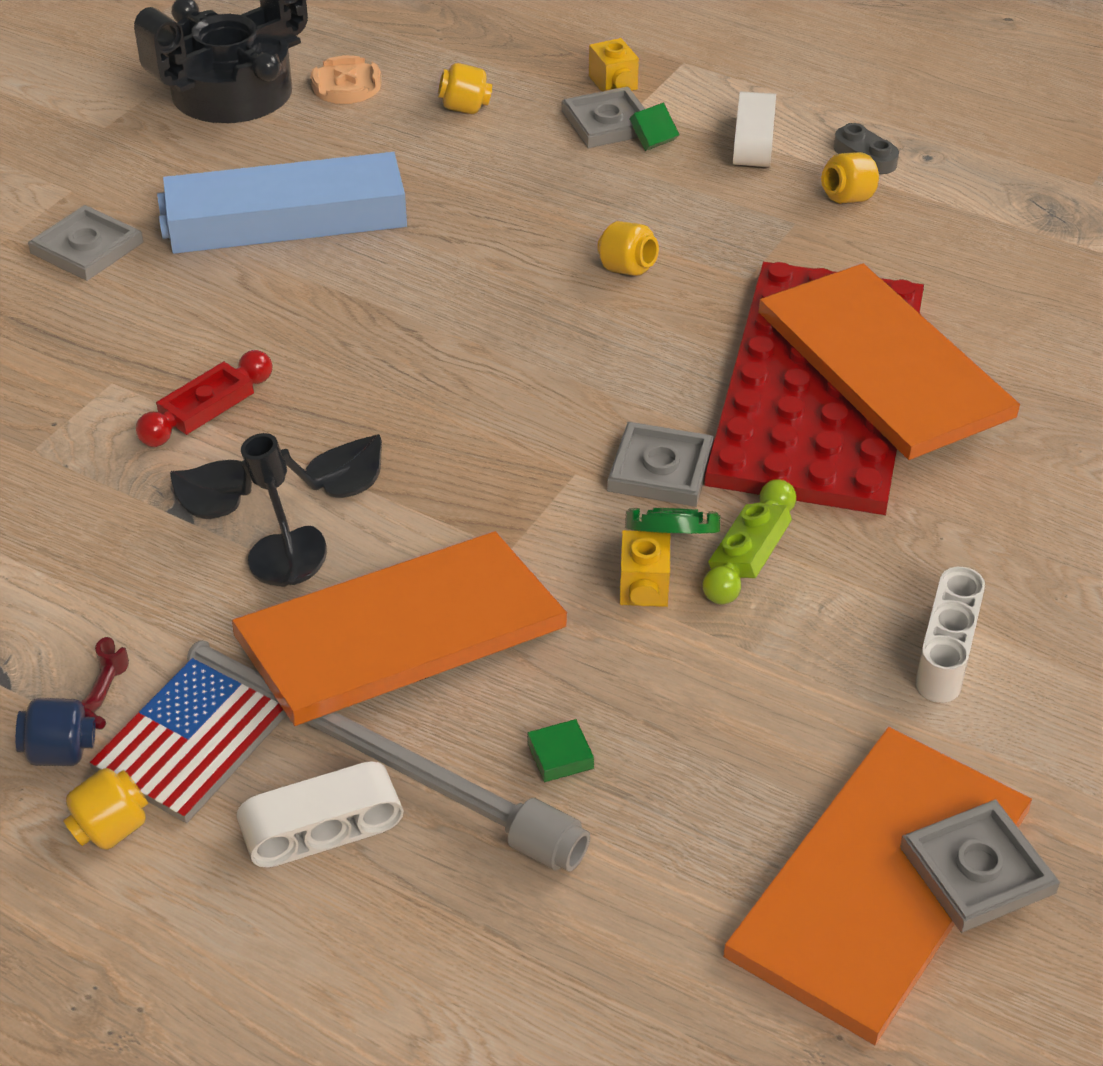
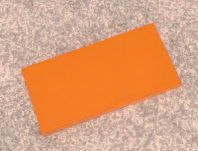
[759,263,1020,460]
[232,531,567,726]
[723,727,1032,1045]

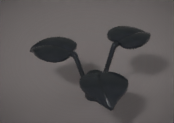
[170,433,382,587]

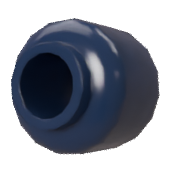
[15,698,96,766]

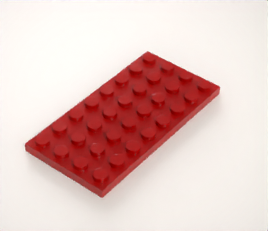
[705,261,925,516]

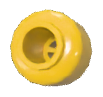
[438,63,492,114]
[821,152,879,204]
[597,221,659,276]
[63,768,149,849]

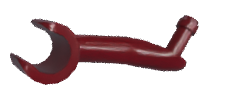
[81,637,129,730]

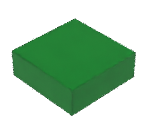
[629,102,680,151]
[527,719,594,783]

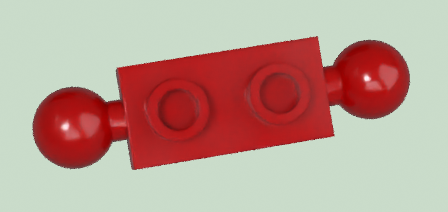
[136,350,273,447]

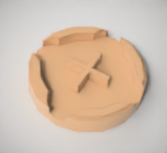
[310,55,382,104]

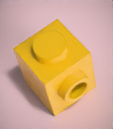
[589,38,639,92]
[620,530,670,607]

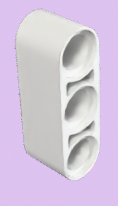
[733,91,776,167]
[916,566,985,703]
[237,761,404,868]

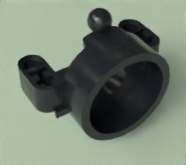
[134,0,308,123]

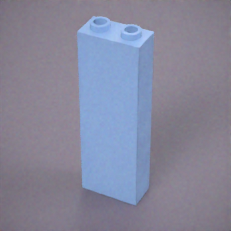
[157,152,407,254]

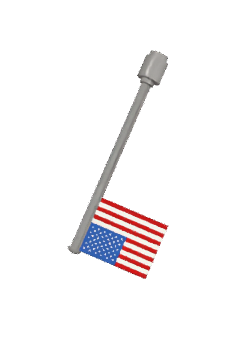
[89,640,590,872]

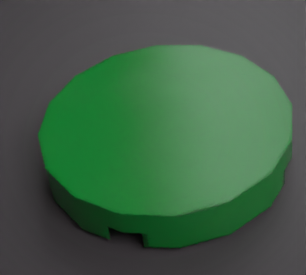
[625,508,721,534]

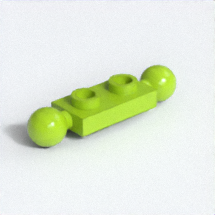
[703,479,797,605]

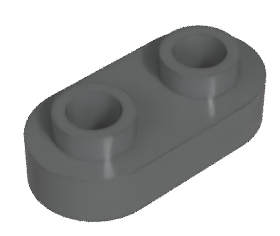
[834,123,899,175]

